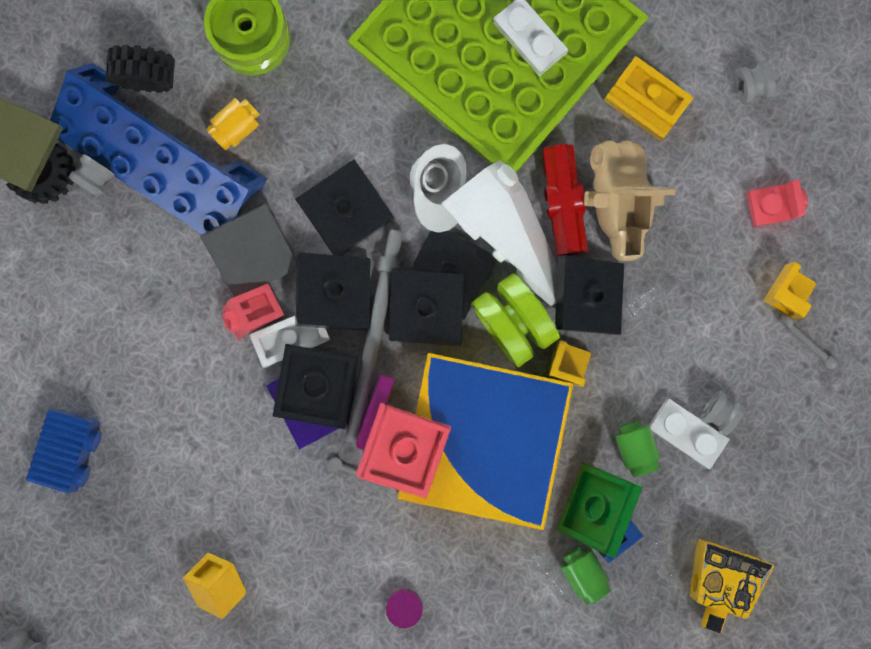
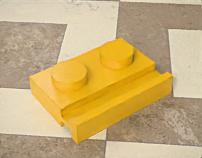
[603,56,694,142]

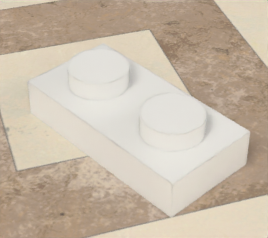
[493,0,568,77]
[249,316,331,368]
[649,398,730,470]

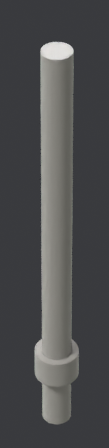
[344,230,403,444]

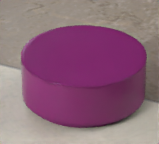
[386,589,423,628]

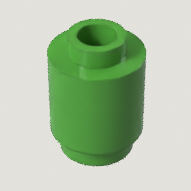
[615,420,661,477]
[560,546,611,605]

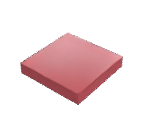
[355,403,451,499]

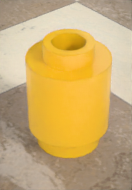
[206,98,260,151]

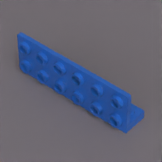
[50,63,268,234]

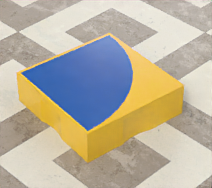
[397,353,574,530]

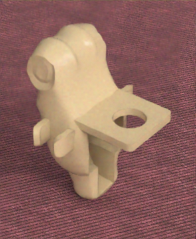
[584,140,676,261]

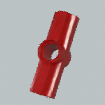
[542,144,588,257]

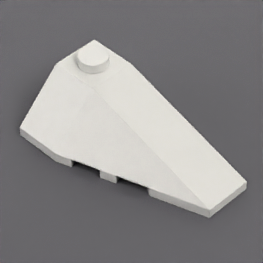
[442,160,558,306]

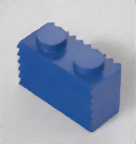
[26,409,102,494]

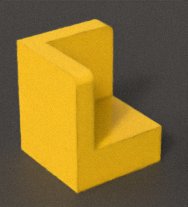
[763,261,816,320]
[545,340,592,387]
[183,552,246,619]

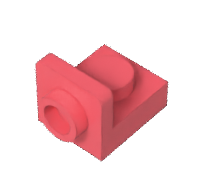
[746,180,808,227]
[222,283,284,340]

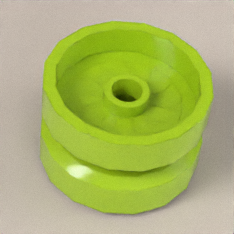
[203,0,291,76]
[471,273,560,368]

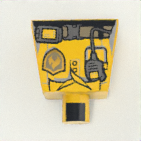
[689,538,774,633]

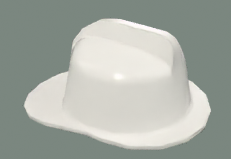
[410,144,466,233]

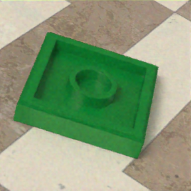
[556,462,643,558]

